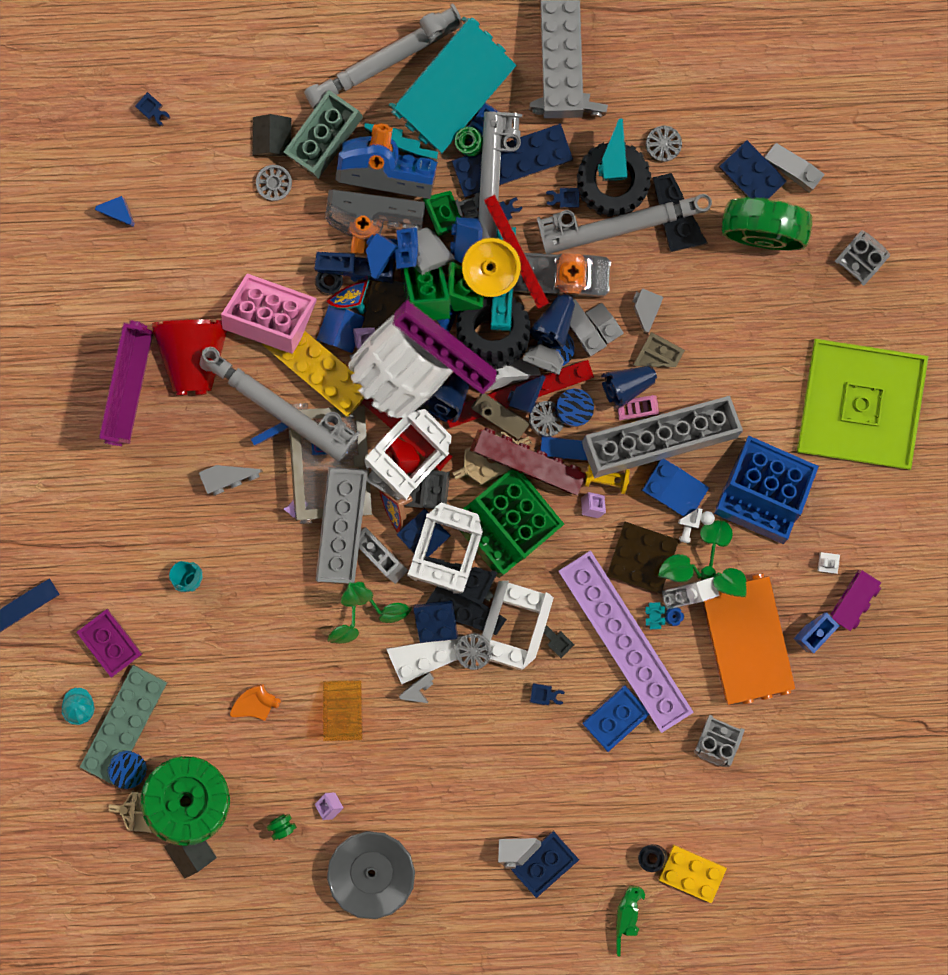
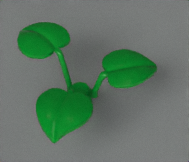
[659,520,747,597]
[327,582,412,644]

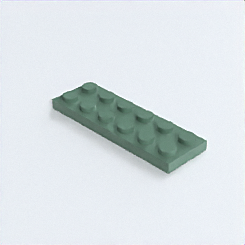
[80,665,168,785]

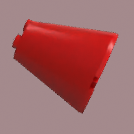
[152,319,227,396]

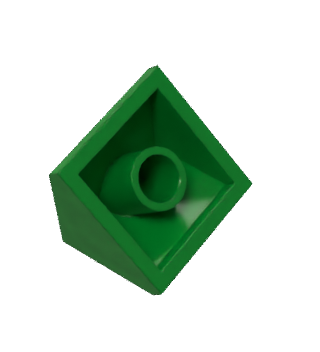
[423,190,462,237]
[448,262,483,311]

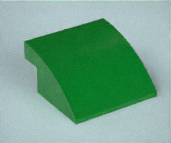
[459,469,565,578]

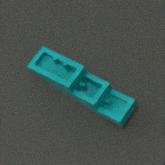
[364,123,438,162]

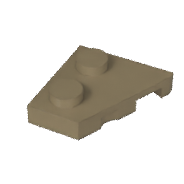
[634,332,685,367]

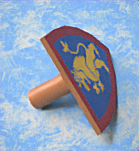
[379,489,413,533]

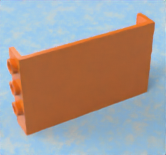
[702,573,796,705]

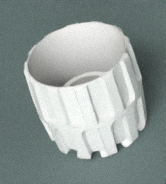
[348,315,453,418]

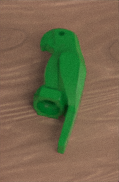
[616,886,645,957]

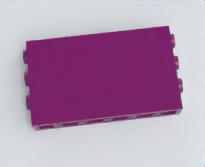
[99,320,154,446]

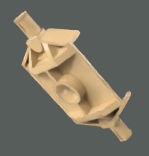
[453,431,532,484]
[109,791,153,833]

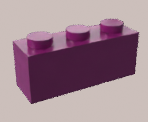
[830,569,882,631]

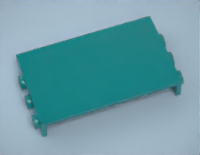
[388,17,517,153]

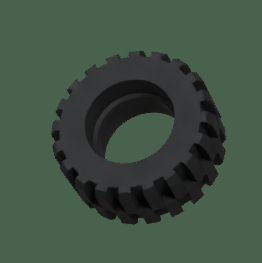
[577,142,651,217]
[456,296,530,369]

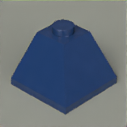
[507,376,545,414]
[396,508,451,557]

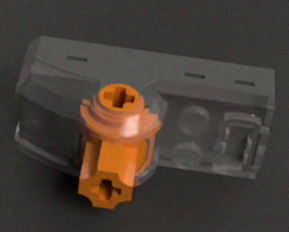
[325,190,426,256]
[513,253,611,298]

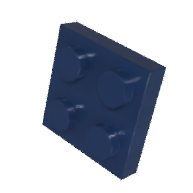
[413,601,458,643]

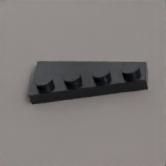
[652,173,708,253]
[424,556,498,607]
[426,586,507,635]

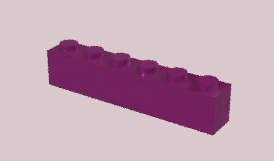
[393,300,497,394]

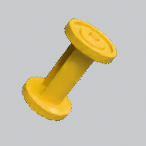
[585,465,630,495]

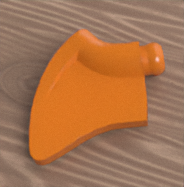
[230,684,281,721]

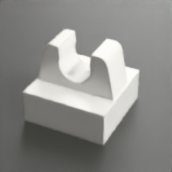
[817,552,840,574]

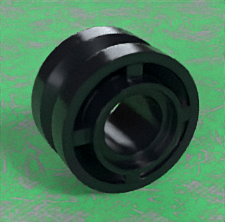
[315,272,343,295]
[638,844,668,872]

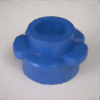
[665,607,684,626]

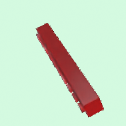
[484,194,550,309]

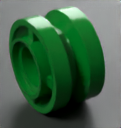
[455,127,483,157]
[266,814,297,841]

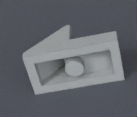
[399,672,434,703]

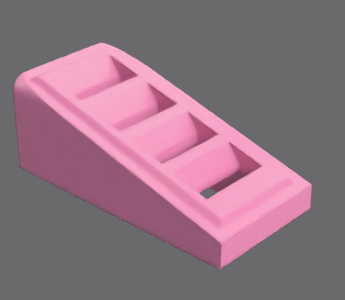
[618,395,659,420]

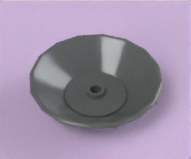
[327,831,415,919]

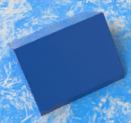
[317,305,365,353]

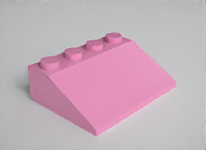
[221,274,317,354]

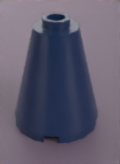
[530,294,575,350]
[601,366,657,409]
[424,372,470,423]

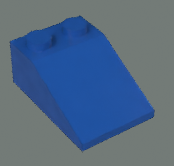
[640,459,709,517]

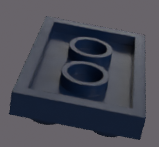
[719,140,787,199]
[511,830,579,898]

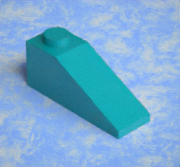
[598,118,627,181]

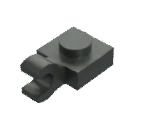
[544,625,575,658]

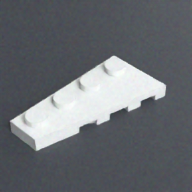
[386,635,467,684]

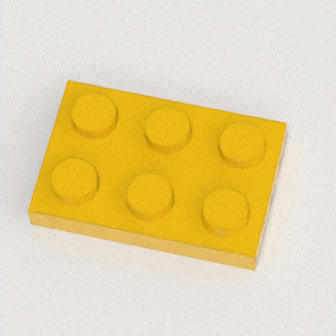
[658,844,727,903]

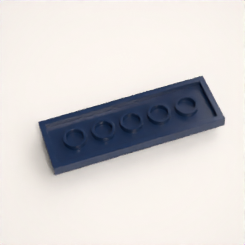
[452,123,573,198]

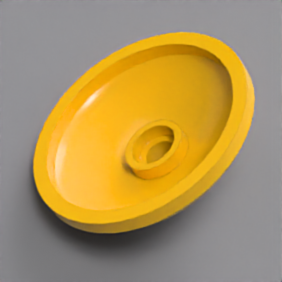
[462,238,521,297]

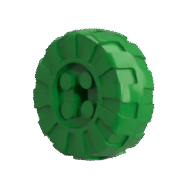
[722,197,812,251]
[141,756,230,846]

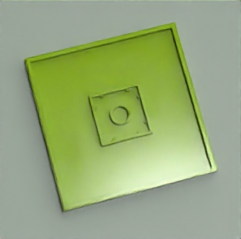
[797,339,929,470]

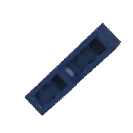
[314,252,395,283]

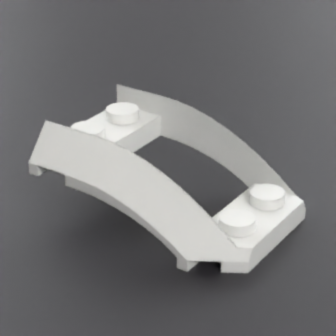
[364,409,452,500]
[407,503,483,594]
[481,581,554,671]

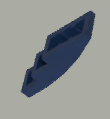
[0,578,60,632]

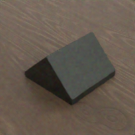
[252,114,292,156]
[164,841,217,879]

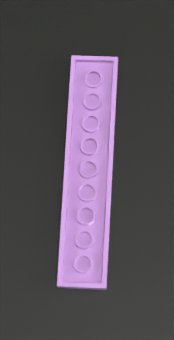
[558,550,694,733]

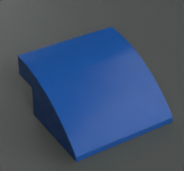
[714,435,819,544]

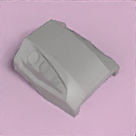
[414,228,455,275]
[835,230,891,286]
[523,344,564,375]
[694,715,745,768]

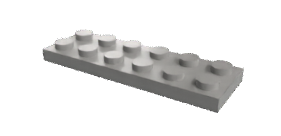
[316,467,368,583]

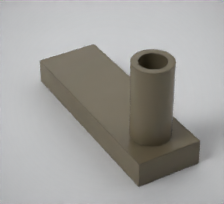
[471,393,529,439]

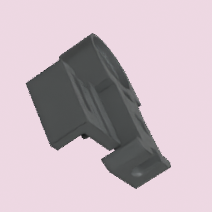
[455,192,480,218]

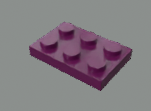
[76,609,142,678]

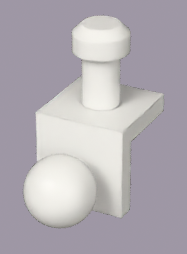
[678,508,715,543]

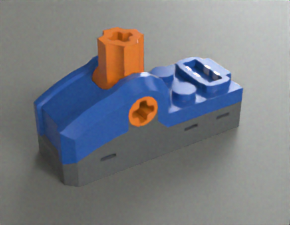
[336,123,438,199]

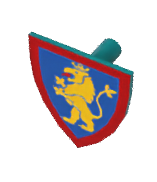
[326,279,369,314]

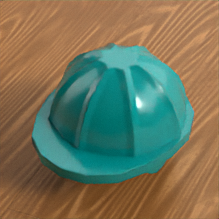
[169,561,203,592]
[62,688,95,725]

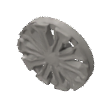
[646,125,682,162]
[256,165,292,201]
[529,401,564,437]
[456,633,492,670]

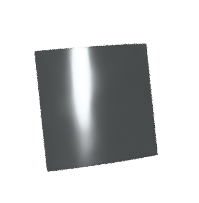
[405,470,450,509]

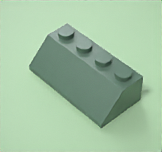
[284,90,363,179]

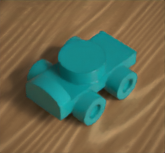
[645,602,665,629]

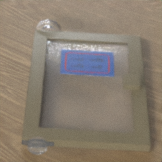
[289,403,372,524]

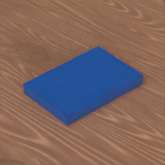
[582,685,649,752]

